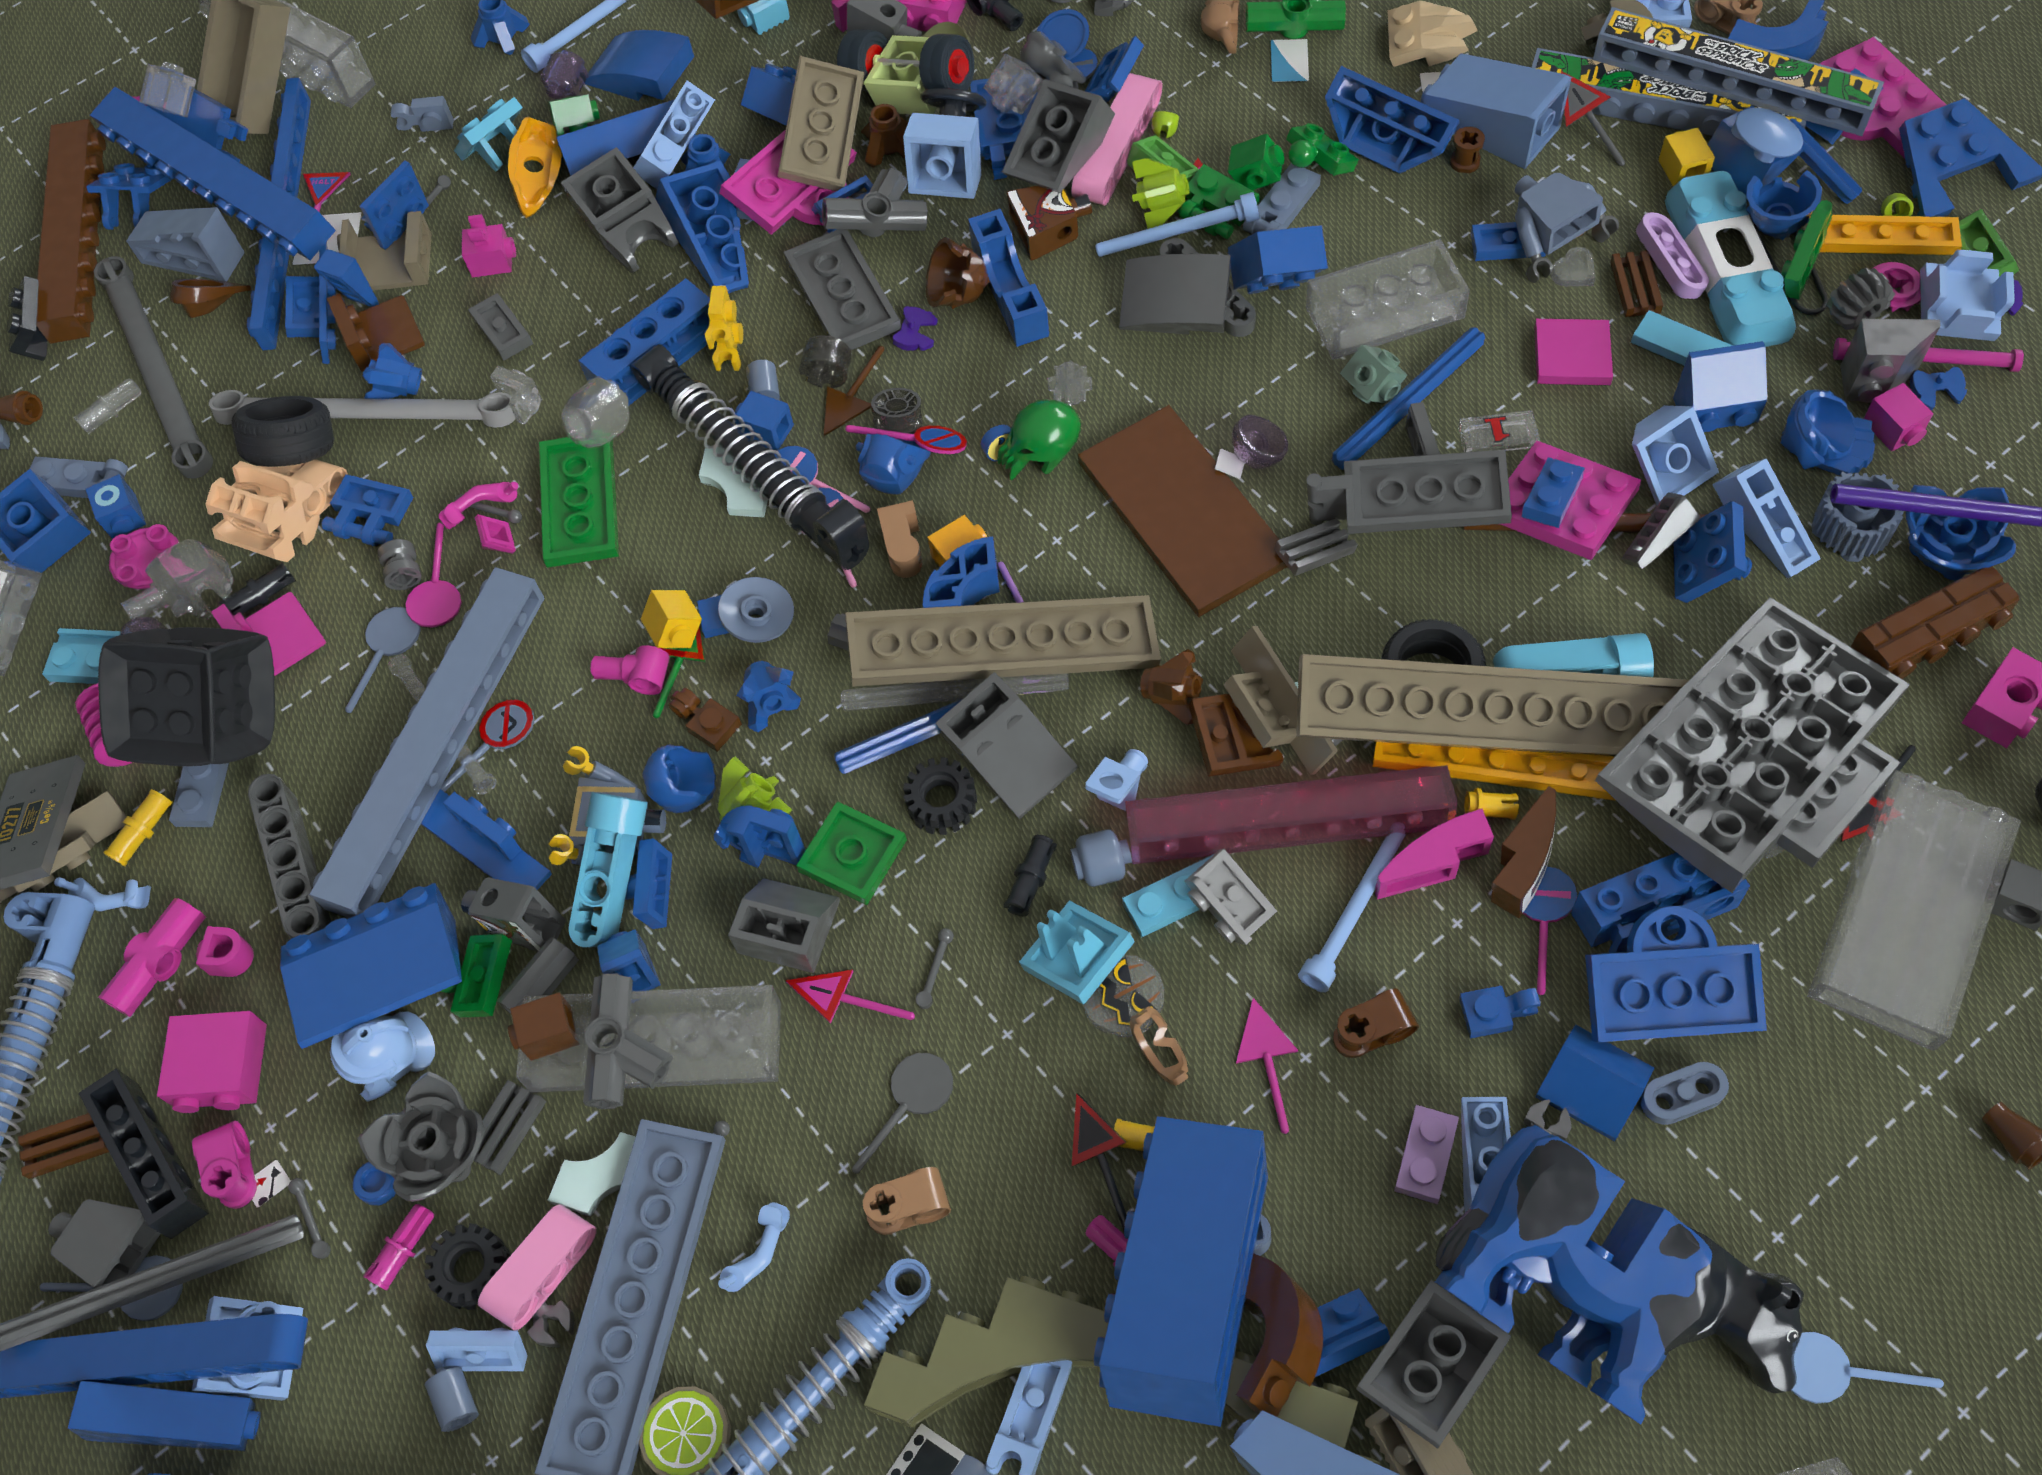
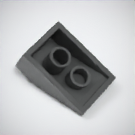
[1002,79,1115,193]
[1356,1281,1511,1449]

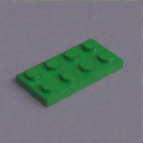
[539,431,619,568]

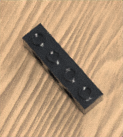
[79,1068,209,1239]

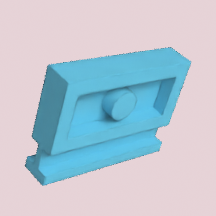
[42,628,129,684]

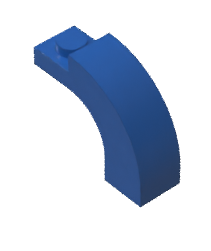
[1728,0,1828,61]

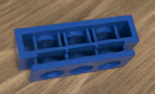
[579,278,710,408]
[1571,852,1750,953]

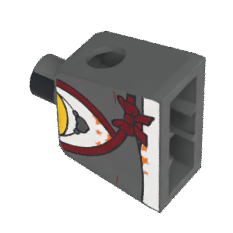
[461,877,566,952]

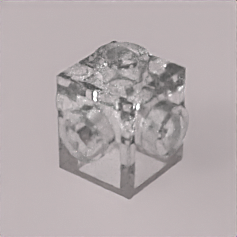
[983,53,1043,115]

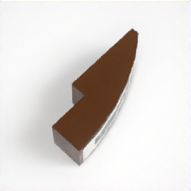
[1491,786,1556,919]

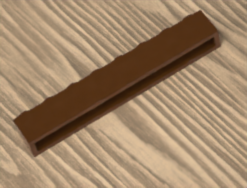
[36,119,106,344]

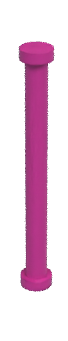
[1833,338,2024,372]

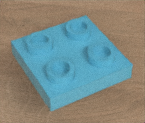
[454,97,523,172]
[1019,900,1135,1005]

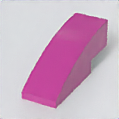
[1375,809,1494,899]

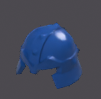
[1746,170,1822,240]

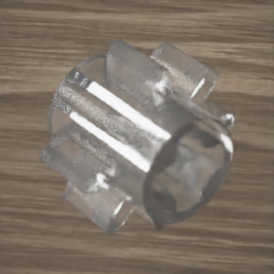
[1047,361,1092,406]

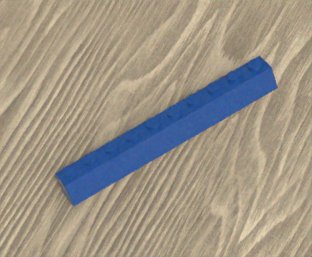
[90,87,336,261]

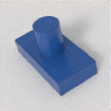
[625,838,672,929]

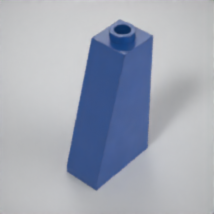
[68,1381,261,1451]

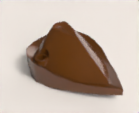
[170,279,251,318]

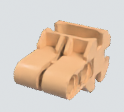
[205,459,348,562]

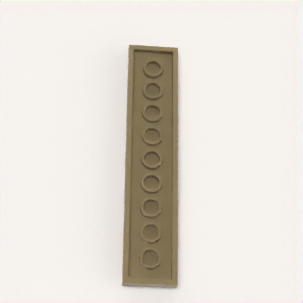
[1296,654,1689,757]

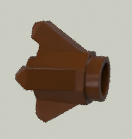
[861,104,908,167]
[1140,649,1203,725]

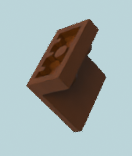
[327,293,425,372]

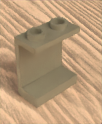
[337,211,432,291]

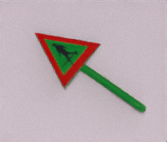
[653,625,705,718]

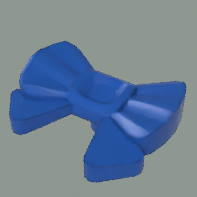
[1910,367,1967,410]

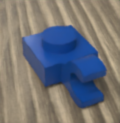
[1459,986,1541,1039]

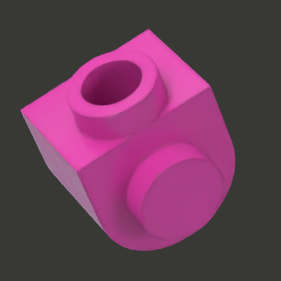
[196,926,254,977]

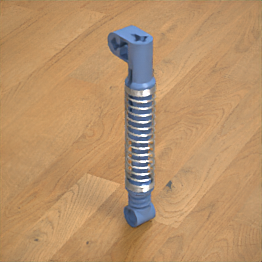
[0,892,95,1184]

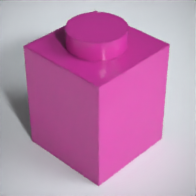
[1863,383,1933,452]

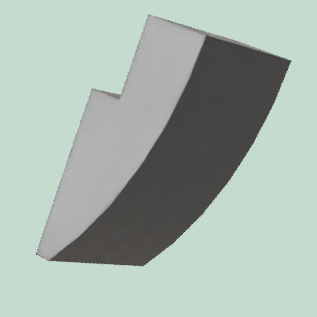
[1119,254,1231,335]

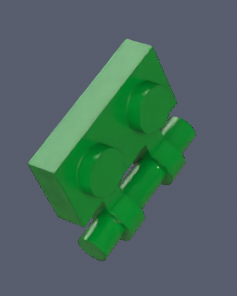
[1176,164,1260,239]

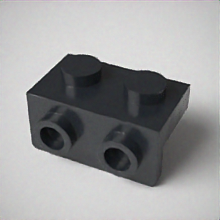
[6,276,48,361]

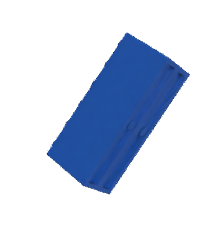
[1094,1116,1268,1427]

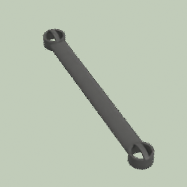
[94,256,213,479]

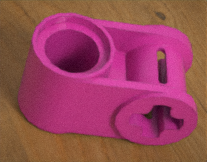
[192,1121,257,1209]

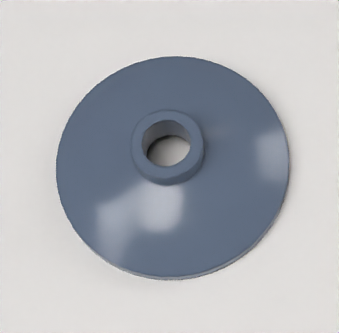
[718,577,794,643]

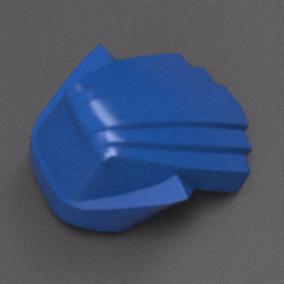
[1781,390,1875,475]

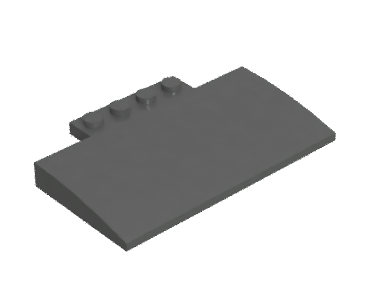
[1595,597,1910,893]

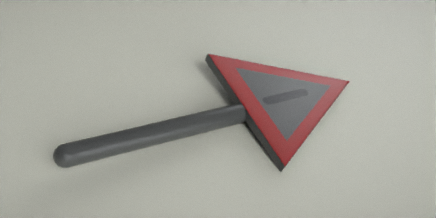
[1561,71,1625,166]

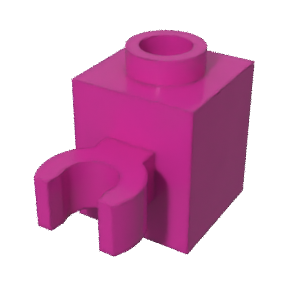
[462,214,516,278]

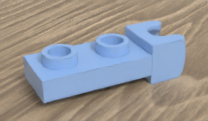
[986,1360,1072,1475]

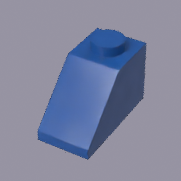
[597,929,661,998]

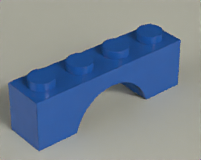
[968,209,1049,347]

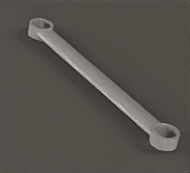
[209,390,517,428]

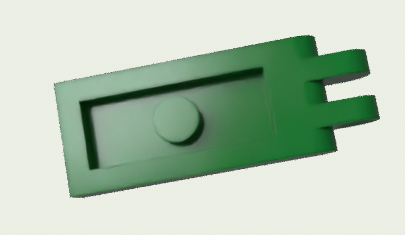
[1781,200,1832,300]

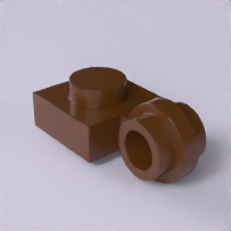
[668,688,742,752]

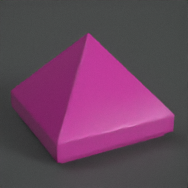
[475,514,516,554]

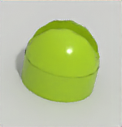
[1151,111,1179,138]
[1881,193,1914,216]

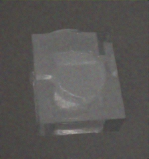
[490,366,542,425]

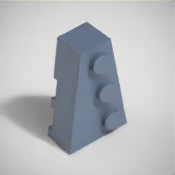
[126,207,245,282]

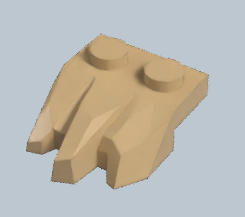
[1388,1,1478,67]

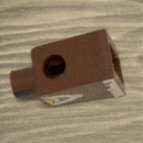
[1007,186,1092,261]

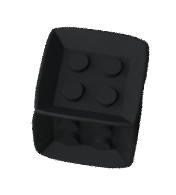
[98,627,275,766]

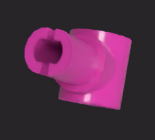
[591,645,670,695]

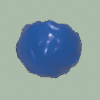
[642,744,716,813]

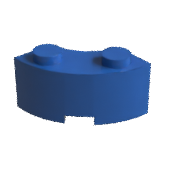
[923,536,1000,608]

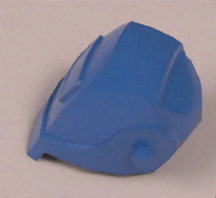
[856,434,931,494]

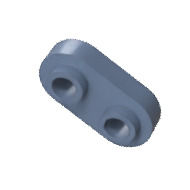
[1641,1062,1729,1125]

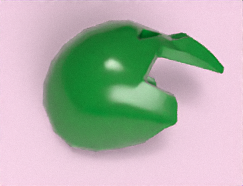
[997,399,1081,480]

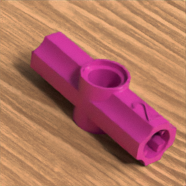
[98,898,206,1017]

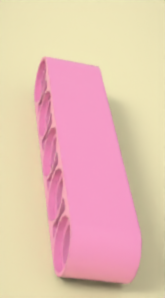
[1071,73,1162,206]

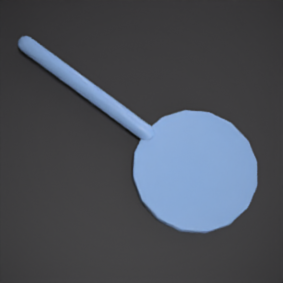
[1791,1332,1944,1404]

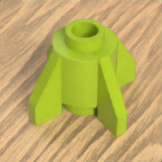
[1132,158,1189,229]
[718,756,792,820]

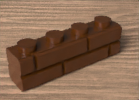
[1850,566,2020,679]

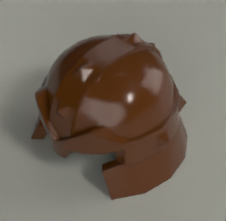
[925,237,990,309]

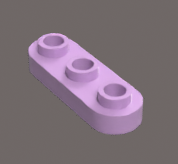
[1636,212,1709,299]

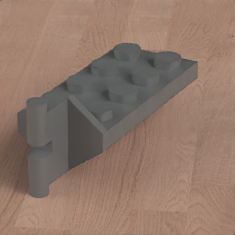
[1306,450,1512,534]

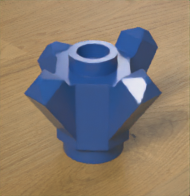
[470,0,530,55]
[680,134,730,178]
[362,343,422,399]
[736,661,801,732]

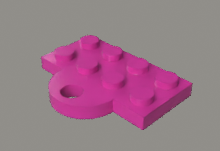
[1819,37,1946,158]
[720,130,857,235]

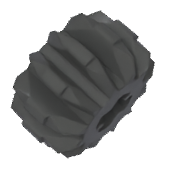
[1826,268,1895,330]

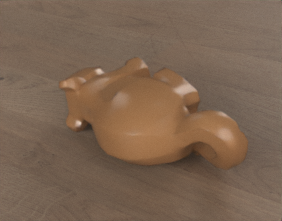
[1201,0,1240,54]

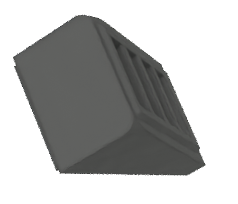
[1621,492,1700,568]

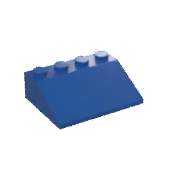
[280,883,462,1049]

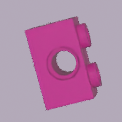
[1961,647,2042,748]

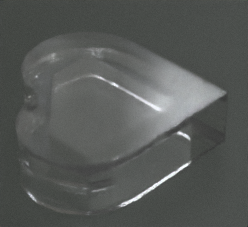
[1551,247,1595,287]

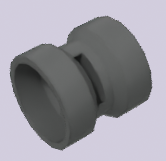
[378,539,422,590]

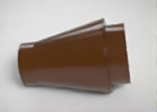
[0,391,43,425]
[1982,1102,2042,1170]

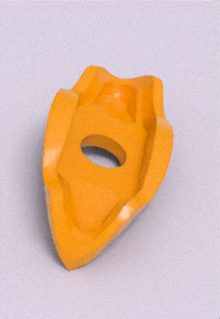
[508,117,562,218]

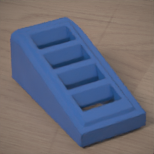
[314,249,379,307]

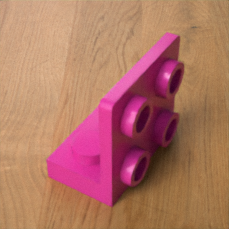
[211,592,326,676]

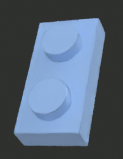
[426,1328,528,1371]

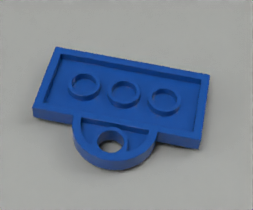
[1585,906,1767,1042]

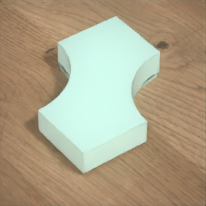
[699,447,768,517]
[548,1132,635,1216]

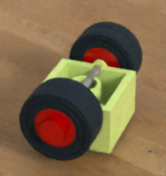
[837,29,974,115]

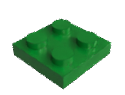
[796,801,907,905]

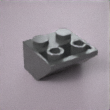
[728,878,840,973]

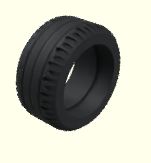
[232,396,334,467]
[1381,619,1486,666]

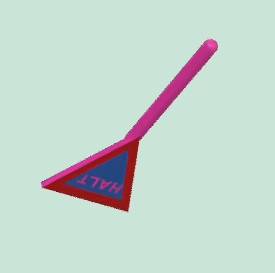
[303,172,351,212]

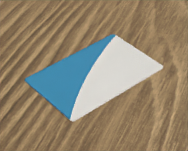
[1271,39,1309,82]

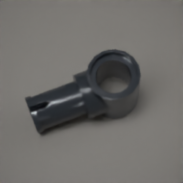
[966,0,1024,31]

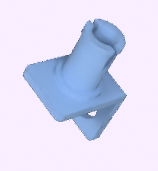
[1085,749,1148,812]

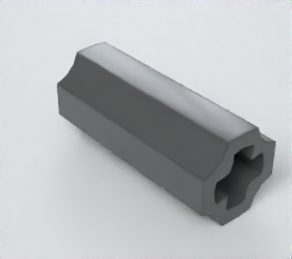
[497,937,579,1014]

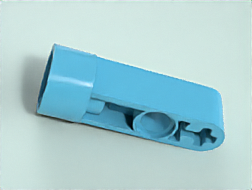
[1493,633,1654,677]
[569,792,648,947]

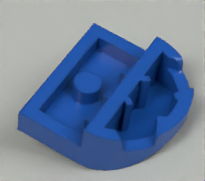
[714,806,806,868]

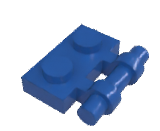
[322,474,414,546]

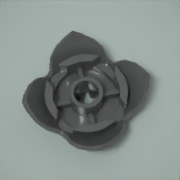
[357,1071,484,1202]

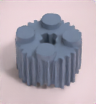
[1812,472,1904,562]

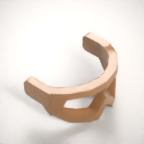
[1129,1006,1188,1086]

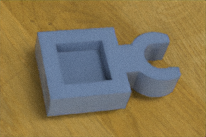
[391,96,454,132]

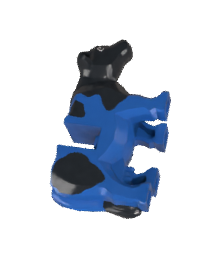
[1435,1125,1804,1425]

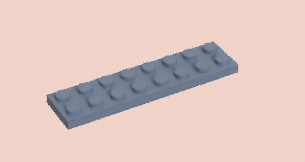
[535,1119,726,1475]

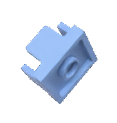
[1920,250,2014,341]

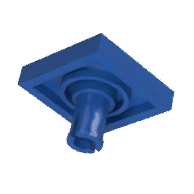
[1673,501,1752,603]

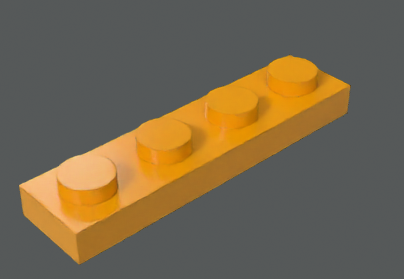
[1820,215,1962,255]

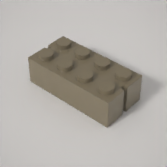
[197,0,290,134]

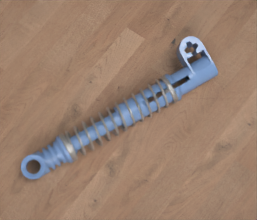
[695,1258,931,1475]

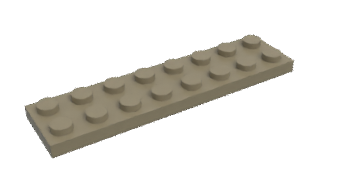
[845,595,1161,687]

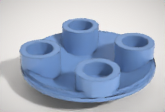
[1731,108,1803,163]

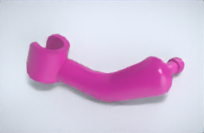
[438,482,518,529]

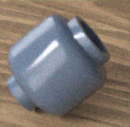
[1070,829,1132,887]

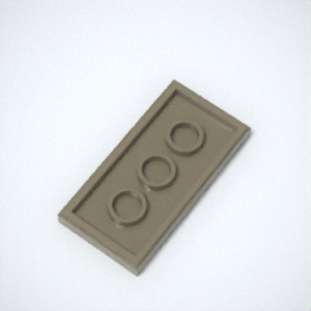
[777,56,864,191]

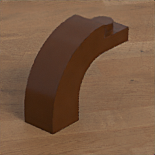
[1236,1253,1323,1417]

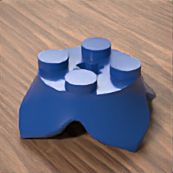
[1905,485,2016,580]

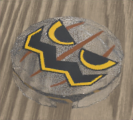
[1083,955,1165,1038]

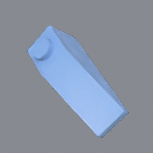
[1712,459,1821,578]

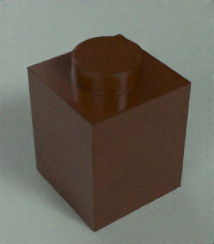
[508,992,580,1061]

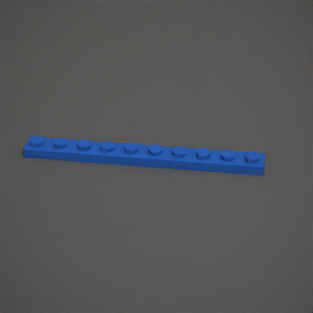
[247,78,311,350]

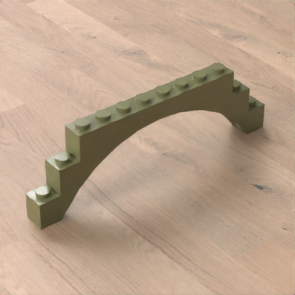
[864,1276,1380,1465]

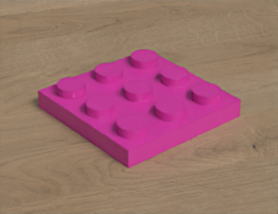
[1501,440,1641,560]

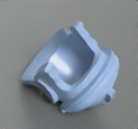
[330,1011,435,1102]

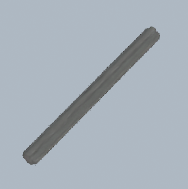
[0,1215,304,1352]

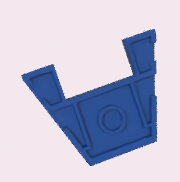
[1899,98,2042,217]

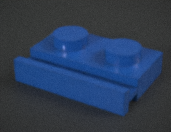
[1085,36,1144,102]
[1315,1288,1390,1377]

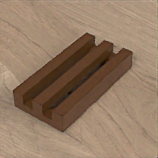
[1610,250,1663,317]
[18,1113,109,1179]

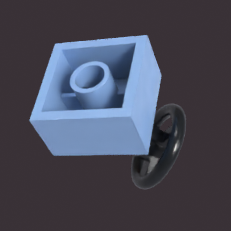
[903,88,987,199]

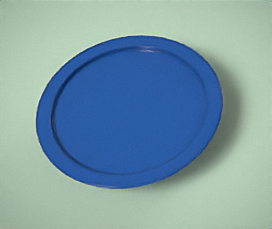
[1037,9,1089,60]

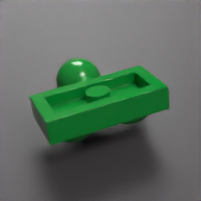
[1286,123,1359,176]
[441,934,512,1017]

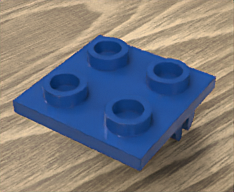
[360,160,429,250]
[86,163,175,230]

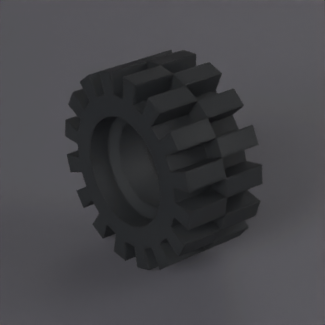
[903,757,977,835]
[424,1223,511,1310]

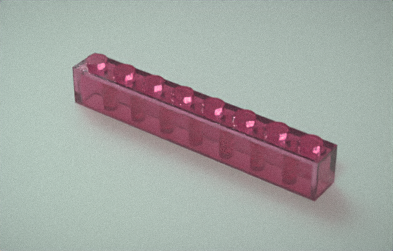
[1125,765,1458,864]

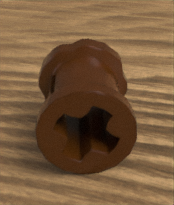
[1450,127,1485,173]

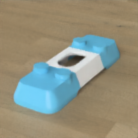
[1665,171,1796,347]

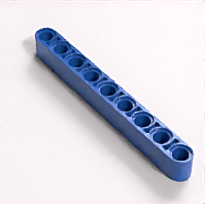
[0,1314,308,1398]

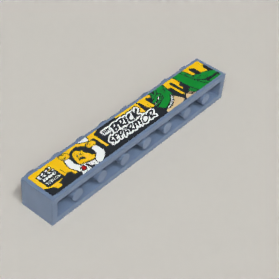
[1593,7,1884,136]
[1532,48,1806,136]

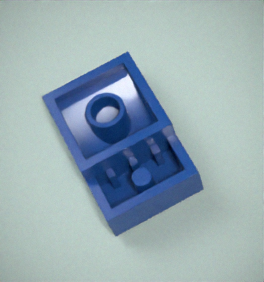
[583,30,694,101]

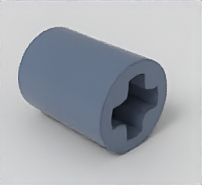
[746,360,780,401]
[425,1367,479,1432]

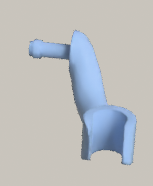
[54,877,151,911]
[718,1202,790,1292]

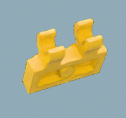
[705,286,743,371]

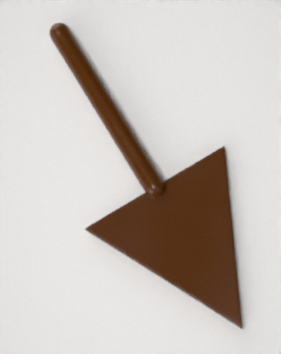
[824,346,884,436]

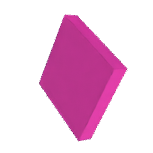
[1534,319,1613,385]

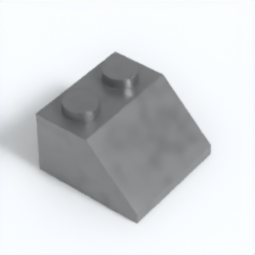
[1840,319,1941,403]

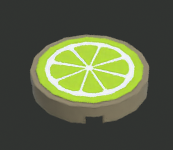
[639,1386,731,1475]

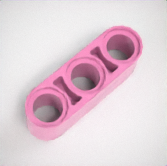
[478,1204,597,1330]

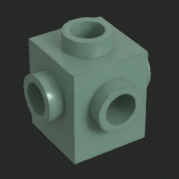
[1340,344,1407,404]

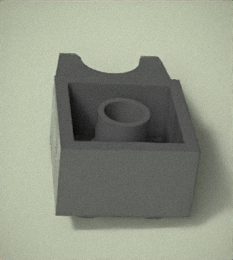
[561,147,678,273]

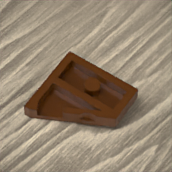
[1188,694,1284,777]

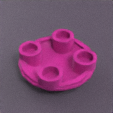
[109,524,182,589]

